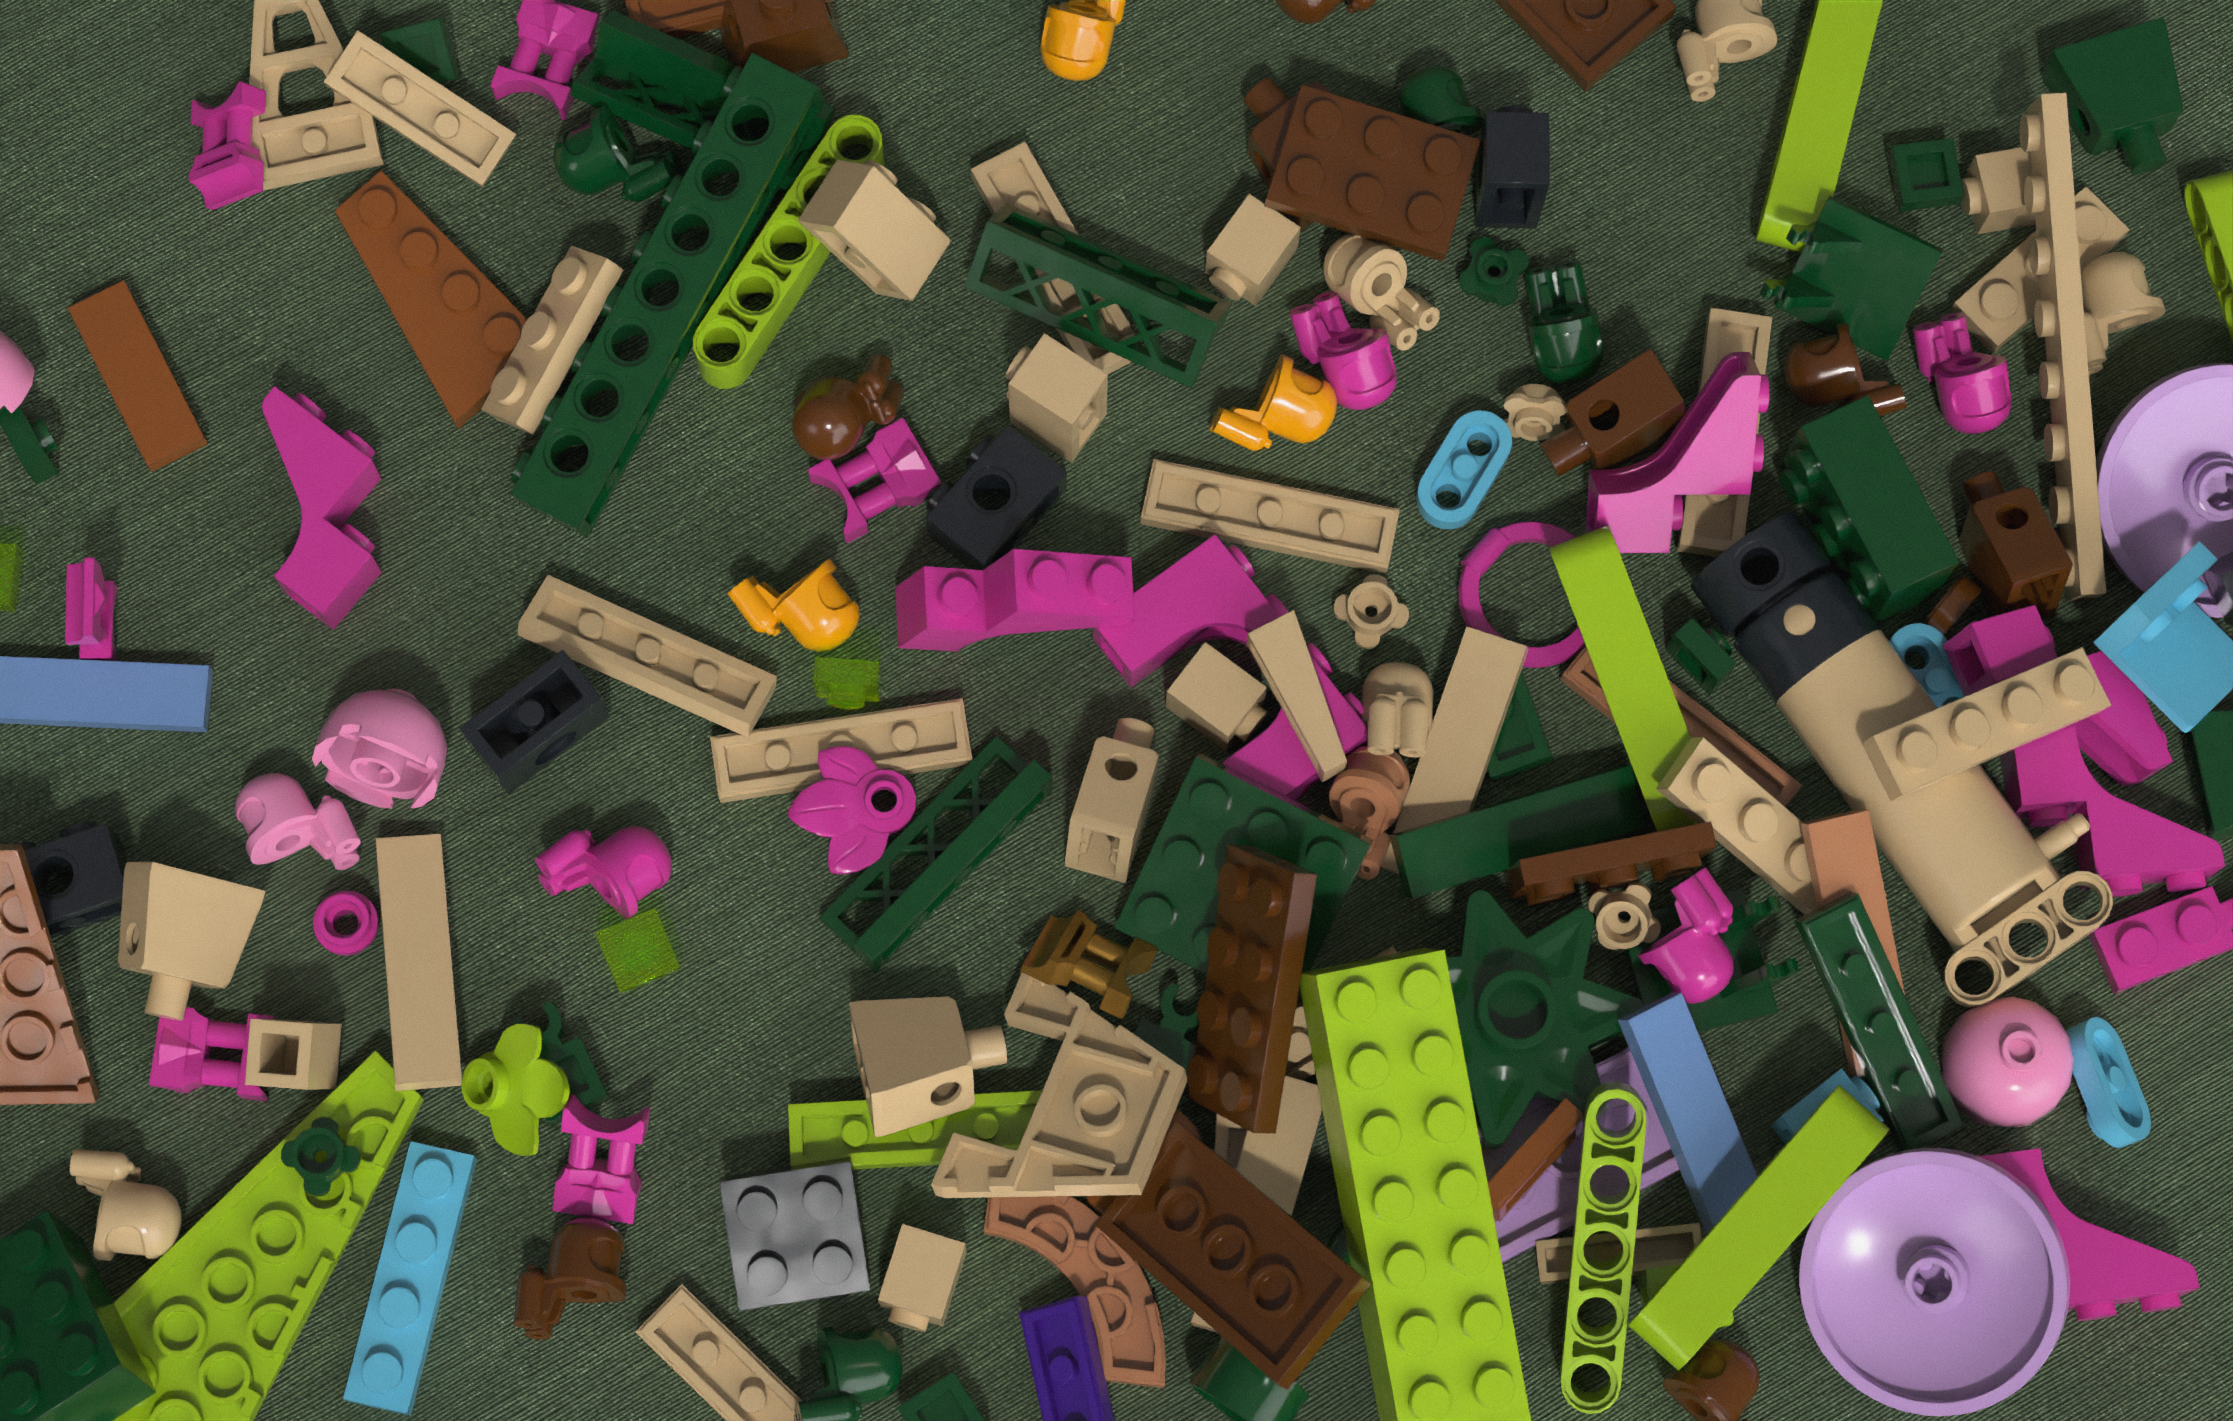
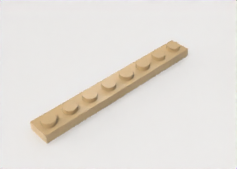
[2019,93,2106,602]

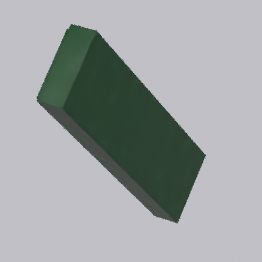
[1389,765,1647,898]
[1794,892,1964,1151]

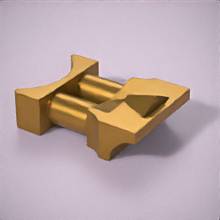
[1020,910,1158,1019]

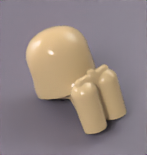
[1677,0,1777,102]
[1323,233,1440,351]
[2081,252,2166,375]
[1361,662,1434,757]
[70,1149,182,1261]

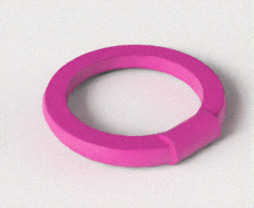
[1458,521,1586,668]

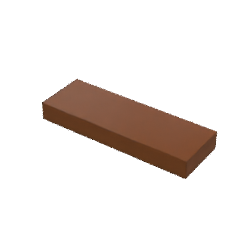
[67,280,208,472]

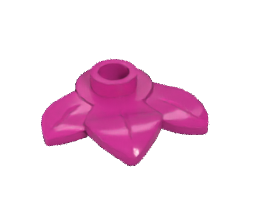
[788,746,916,875]

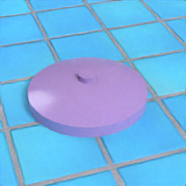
[2096,363,2233,618]
[1799,1148,2070,1416]

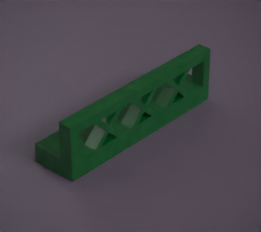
[571,10,835,191]
[964,203,1232,388]
[819,736,1052,973]

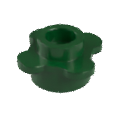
[1458,238,1529,306]
[281,1117,361,1197]

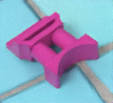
[490,0,599,120]
[189,81,266,210]
[808,418,942,543]
[65,557,118,661]
[149,1007,275,1101]
[552,1095,650,1224]

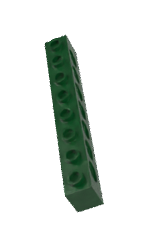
[510,53,826,539]

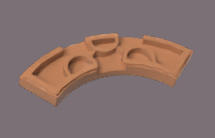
[984,1196,1166,1389]

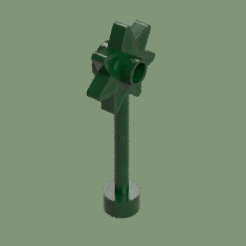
[1188,890,1645,1421]

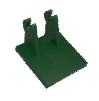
[1760,196,1943,361]
[1620,888,1800,1033]

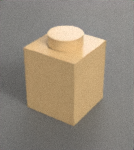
[1960,147,2036,234]
[1205,194,1301,306]
[1165,642,1268,751]
[245,1019,342,1090]
[878,1224,967,1332]

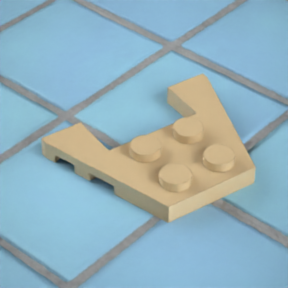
[931,973,1188,1198]

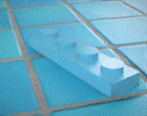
[343,1141,477,1416]

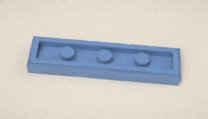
[0,656,213,733]
[1618,993,1757,1234]

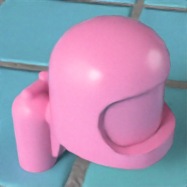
[234,773,361,870]

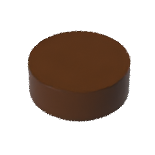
[1925,576,1983,636]

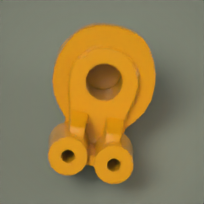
[1040,0,1126,81]
[1209,354,1337,451]
[727,559,860,652]

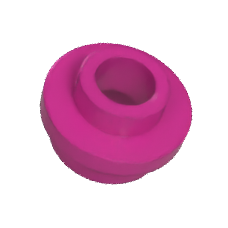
[313,891,379,956]

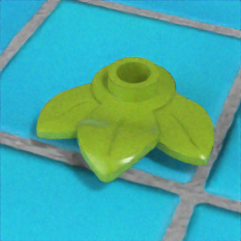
[461,1024,570,1156]

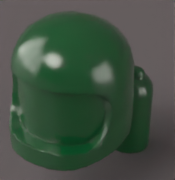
[1398,65,1484,136]
[553,106,684,202]
[1525,261,1604,384]
[794,1326,903,1421]

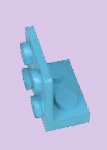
[2093,541,2233,733]

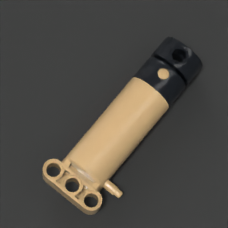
[1690,511,2113,1008]

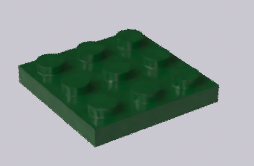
[1114,753,1374,994]

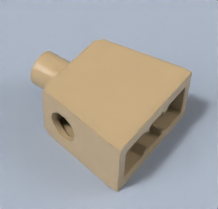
[1064,718,1159,883]
[118,862,265,1021]
[849,996,1007,1137]

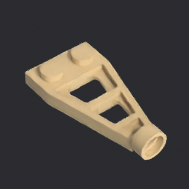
[249,0,384,191]

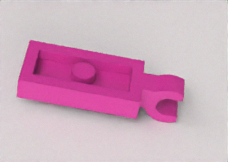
[2089,886,2233,994]

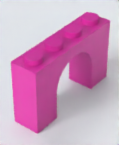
[1093,534,1368,800]

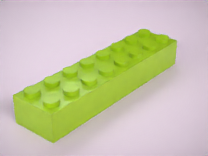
[1299,948,1531,1421]

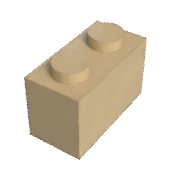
[797,160,952,301]
[1005,333,1108,463]

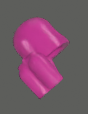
[1289,291,1397,410]
[1913,313,2011,434]
[535,826,672,920]
[1638,867,1734,1004]

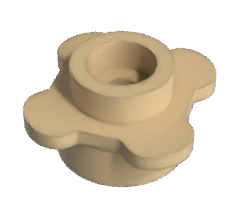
[1504,384,1566,441]
[1333,575,1409,649]
[1588,882,1661,950]

